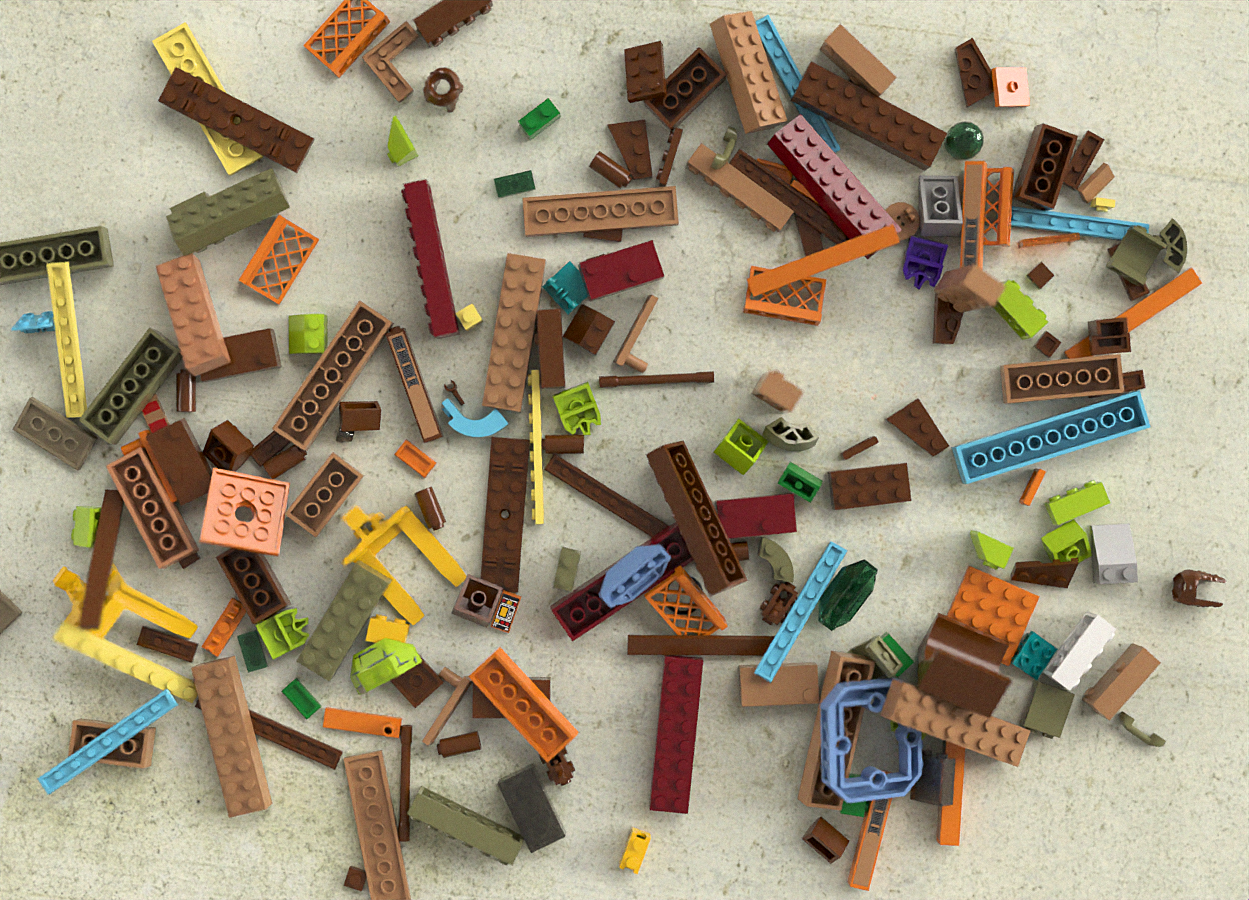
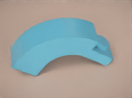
[442,398,509,437]

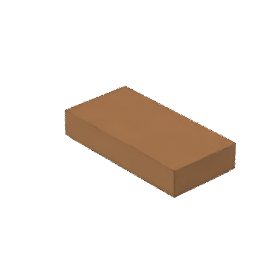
[1077,163,1115,204]

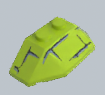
[350,638,422,695]

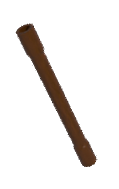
[599,371,714,388]
[398,725,412,842]

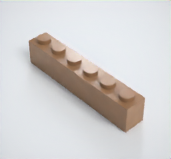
[687,143,794,232]

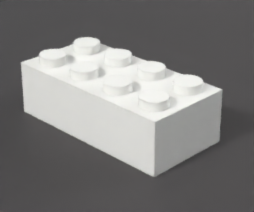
[1042,611,1116,691]

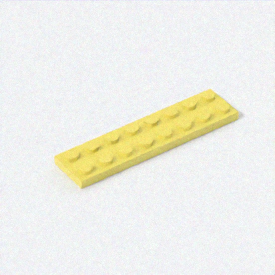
[152,22,263,176]

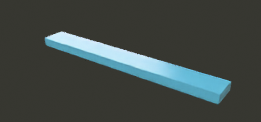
[755,15,841,153]
[995,205,1149,241]
[754,541,847,683]
[38,689,178,795]

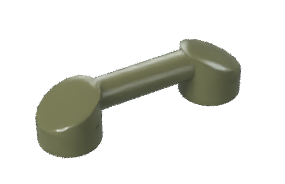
[711,126,737,170]
[1118,711,1166,747]

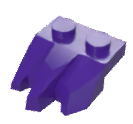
[903,235,948,290]

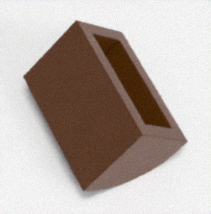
[339,401,381,431]
[802,817,850,864]

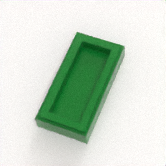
[281,678,322,720]

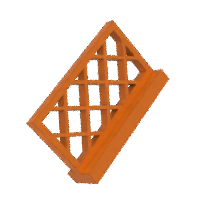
[303,0,390,78]
[984,167,1014,247]
[239,215,319,305]
[743,266,827,326]
[644,565,728,635]

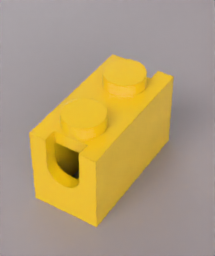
[365,614,410,643]
[619,827,651,875]

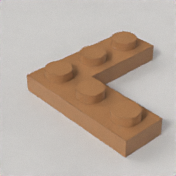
[362,21,419,103]

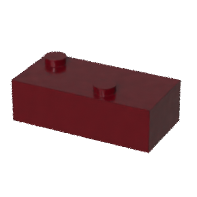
[578,240,665,302]
[715,493,797,539]

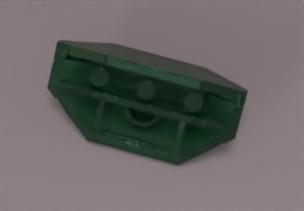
[818,559,878,631]

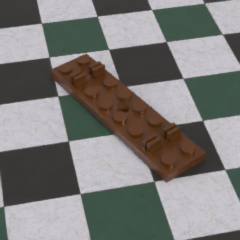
[158,67,315,173]
[481,437,530,593]

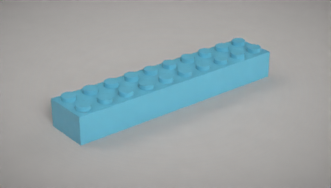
[951,390,1151,484]

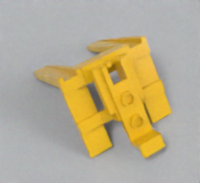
[342,505,467,625]
[53,563,198,680]

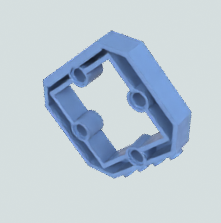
[820,677,923,803]

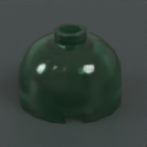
[944,121,984,161]

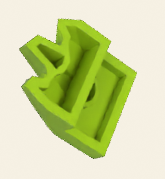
[552,382,601,435]
[255,608,309,660]

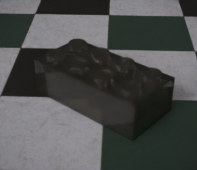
[497,763,566,853]

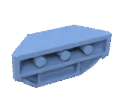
[600,545,671,607]

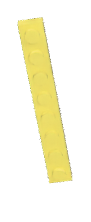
[47,262,87,418]
[528,370,544,524]
[53,621,198,703]

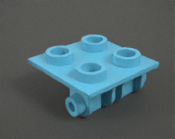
[11,311,55,334]

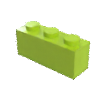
[1044,480,1111,525]

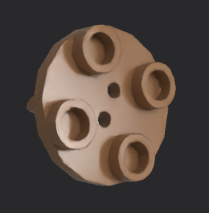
[885,202,920,240]

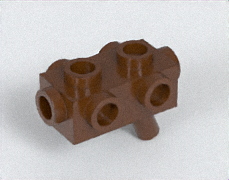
[759,582,798,625]
[539,747,575,786]

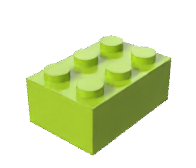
[993,279,1048,340]

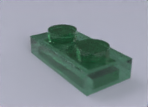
[494,170,536,198]
[237,630,268,673]

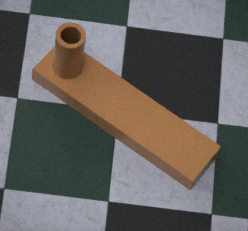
[613,295,659,373]
[422,667,473,746]

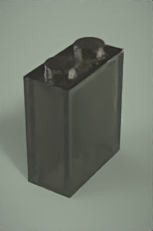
[910,749,956,807]

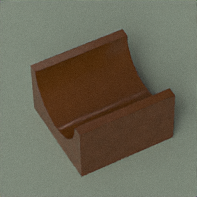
[917,613,1011,719]

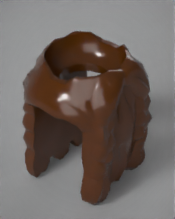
[423,67,464,113]
[1172,569,1226,608]

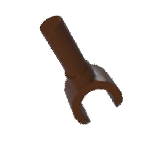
[444,380,465,406]

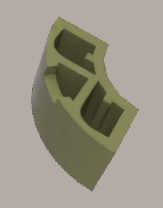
[1160,218,1187,273]
[762,417,819,452]
[757,537,794,583]

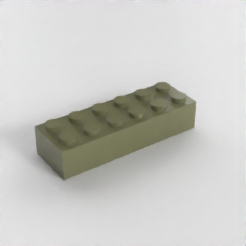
[166,168,290,256]
[0,226,114,285]
[79,327,183,444]
[296,560,392,681]
[407,786,524,865]

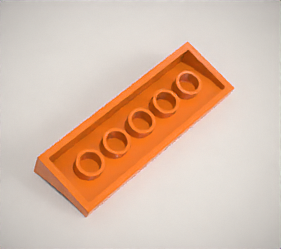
[468,647,579,763]

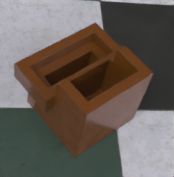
[1088,317,1131,356]

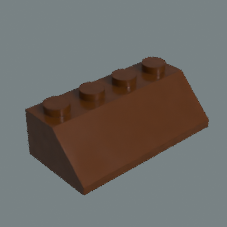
[413,0,493,48]

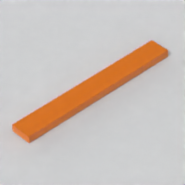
[747,224,900,297]
[1064,268,1202,359]

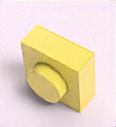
[1090,197,1116,212]

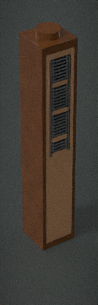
[385,326,444,443]

